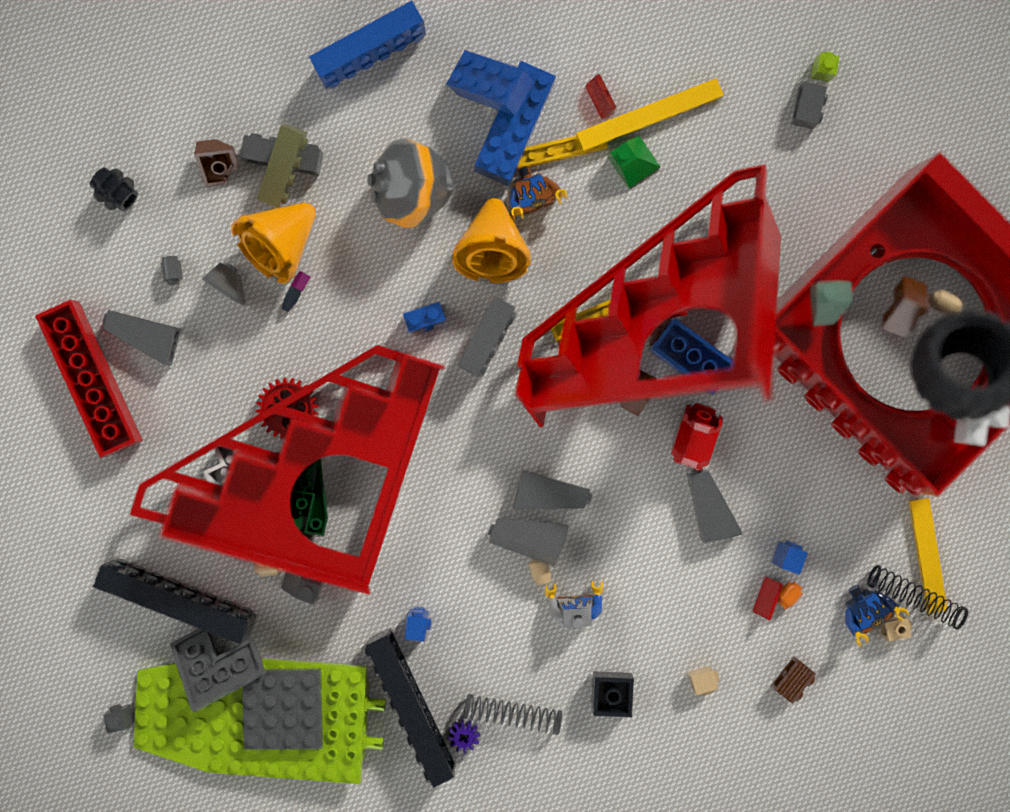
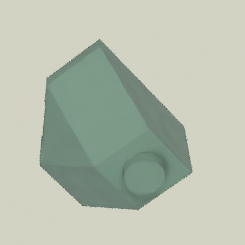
[810,281,853,326]

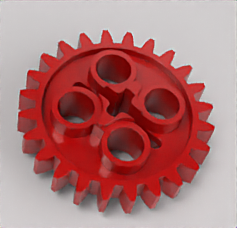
[255,377,319,439]

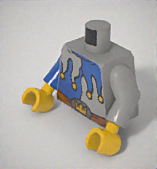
[544,581,604,629]

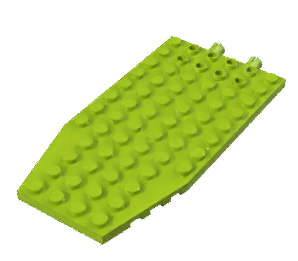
[133,655,386,784]

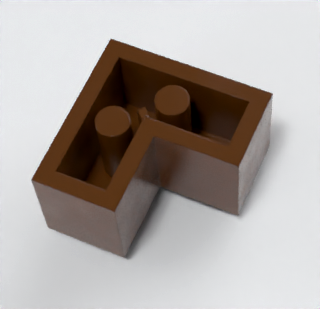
[882,275,929,338]

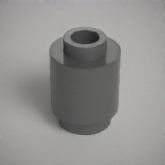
[160,256,183,285]

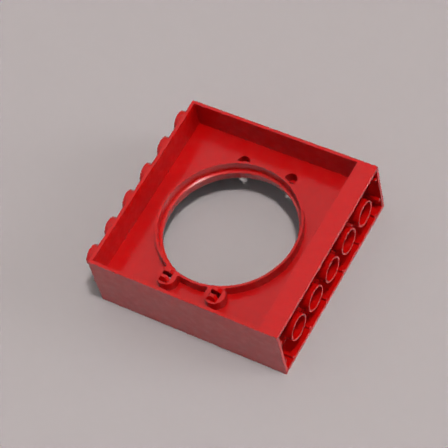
[774,152,1010,497]

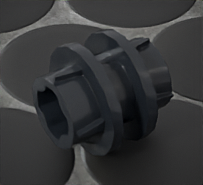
[89,167,138,212]

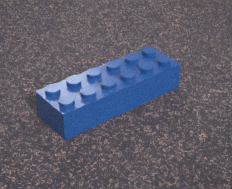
[308,0,426,89]
[474,60,556,187]

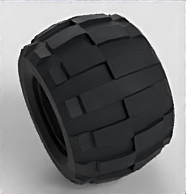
[910,310,1010,420]

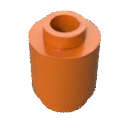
[777,581,803,610]

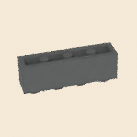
[240,133,323,176]

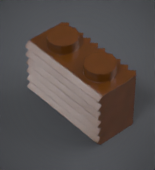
[771,656,816,704]

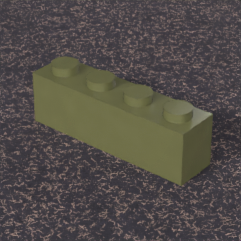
[257,123,309,208]

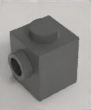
[103,704,134,734]

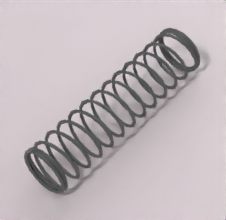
[464,694,562,735]

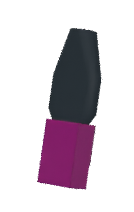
[281,270,311,312]

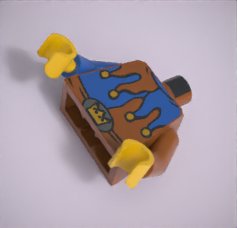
[509,167,569,221]

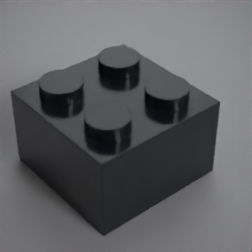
[591,671,634,717]

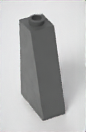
[103,310,181,366]
[687,469,743,543]
[513,470,592,509]
[488,518,569,567]

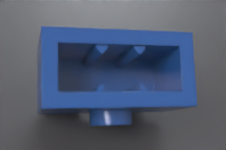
[403,302,447,334]
[771,540,808,575]
[405,607,432,642]

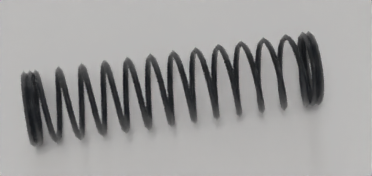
[867,565,968,630]

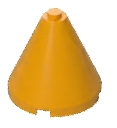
[452,198,531,283]
[231,202,316,284]

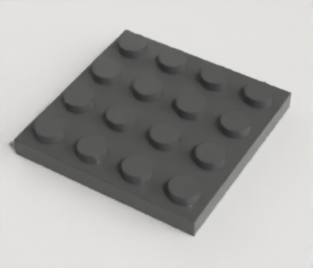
[243,668,323,749]

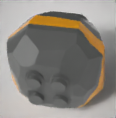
[367,138,453,228]

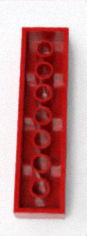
[35,299,143,458]

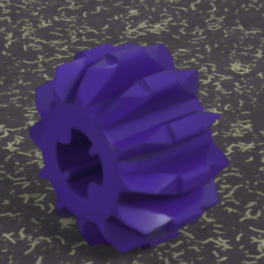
[447,718,480,753]

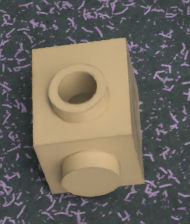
[880,614,912,642]
[688,666,720,695]

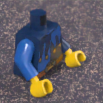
[845,585,909,647]

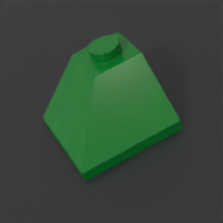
[608,136,661,189]

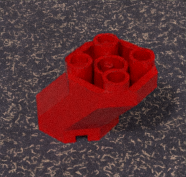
[671,403,723,471]

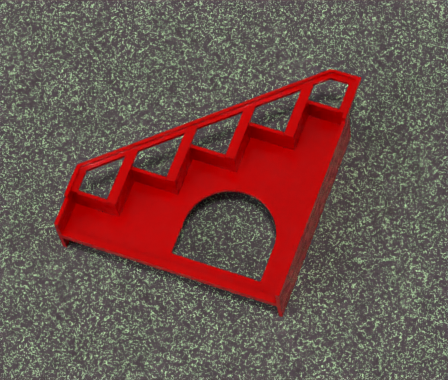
[515,164,781,428]
[129,345,445,595]

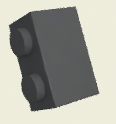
[791,82,828,129]

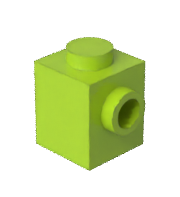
[811,52,840,82]

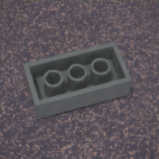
[457,296,517,377]

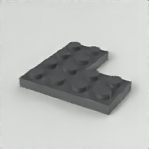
[170,628,267,712]

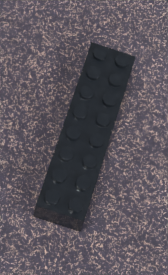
[92,558,257,644]
[364,628,456,788]

